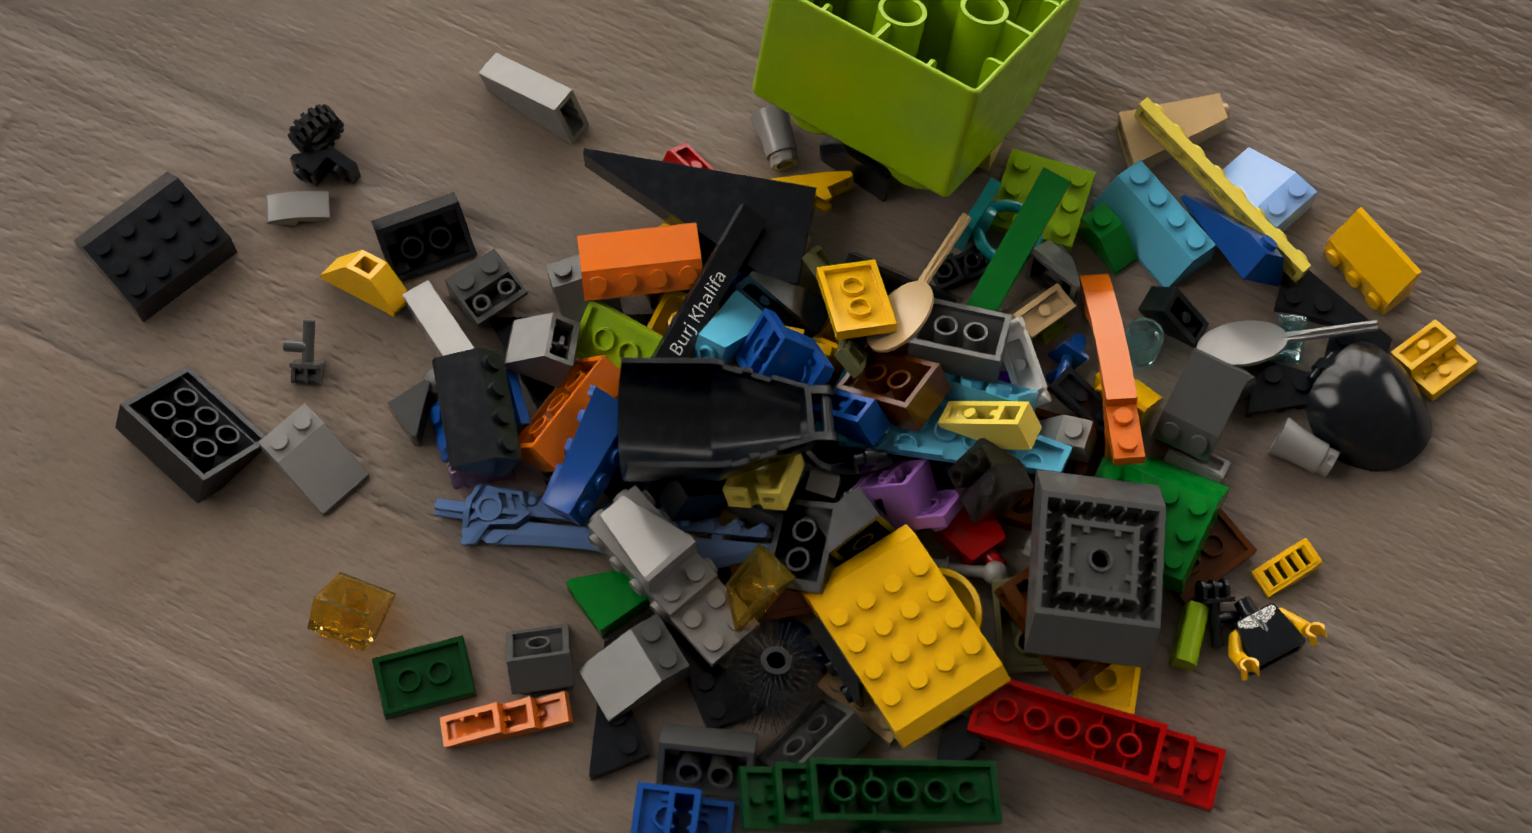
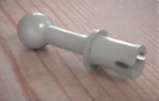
[932,556,1007,585]

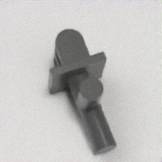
[283,320,326,385]

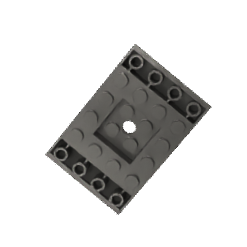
[1024,469,1166,669]

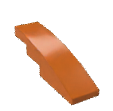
[440,691,574,749]

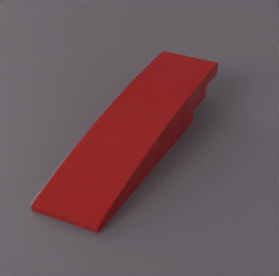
[966,679,1226,812]

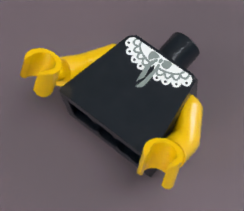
[1228,596,1327,681]

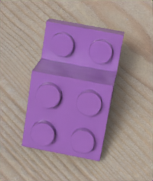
[852,458,969,532]

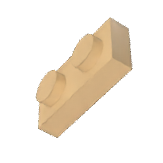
[1012,283,1076,339]

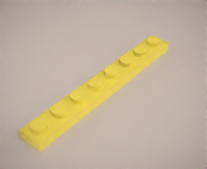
[1134,97,1311,283]

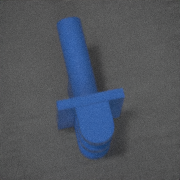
[1046,333,1089,384]

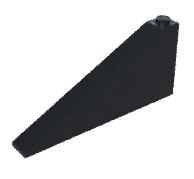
[583,148,816,286]

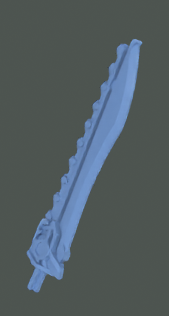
[434,484,772,569]

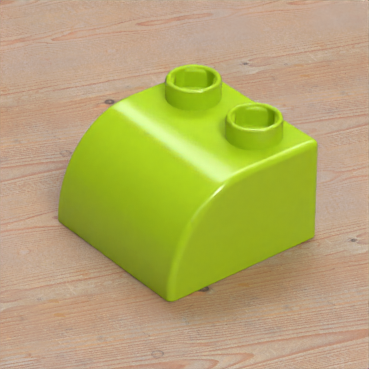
[752,0,1081,197]

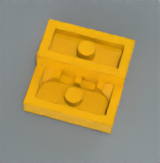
[1390,319,1478,402]

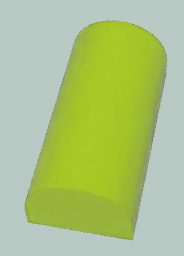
[1169,600,1209,670]

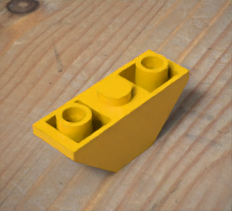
[321,250,407,317]

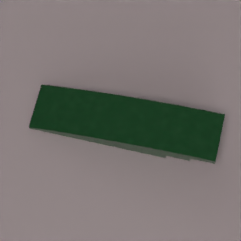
[737,758,1003,833]

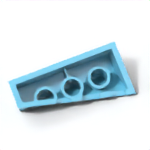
[944,373,1039,412]

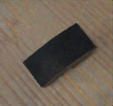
[926,245,990,291]

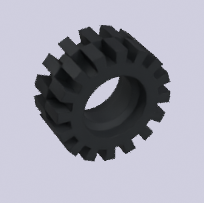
[288,104,344,153]

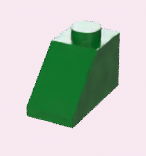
[1078,202,1138,276]

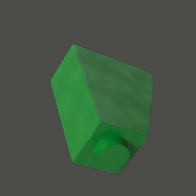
[566,570,651,639]

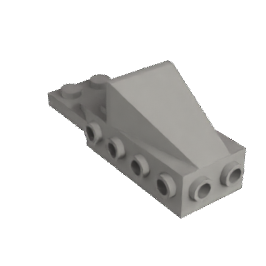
[588,486,759,667]

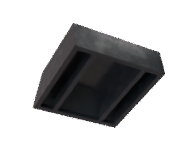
[74,171,237,323]

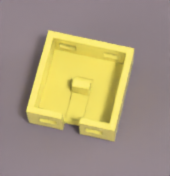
[722,454,805,511]

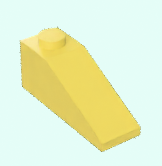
[937,401,1042,450]

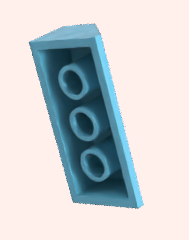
[1091,160,1216,287]

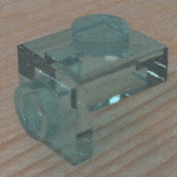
[1273,312,1308,363]

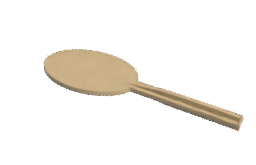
[867,213,971,353]

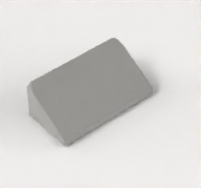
[1163,446,1231,483]

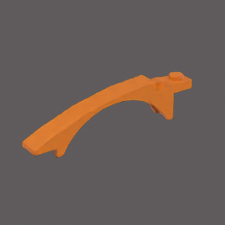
[1079,274,1145,465]

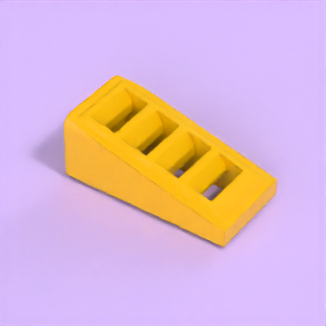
[1251,538,1323,599]

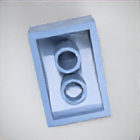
[1223,147,1317,232]

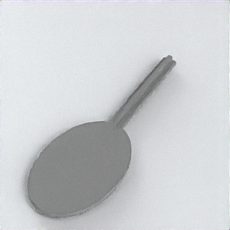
[1197,320,1378,367]

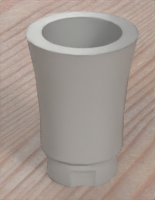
[750,105,798,171]
[1267,417,1340,478]

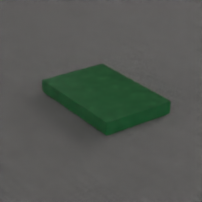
[372,635,477,720]

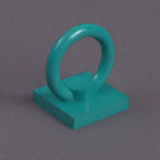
[954,177,1043,262]

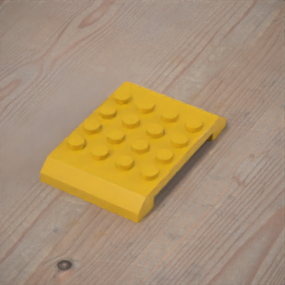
[801,524,1011,750]

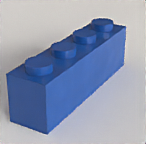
[541,384,619,526]

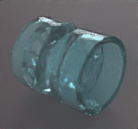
[1125,318,1164,369]

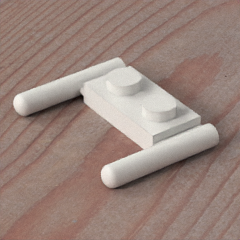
[1003,316,1052,407]

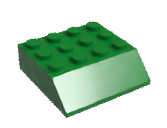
[1093,454,1230,594]

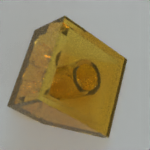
[307,572,396,651]

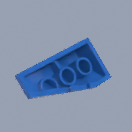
[1180,194,1284,287]

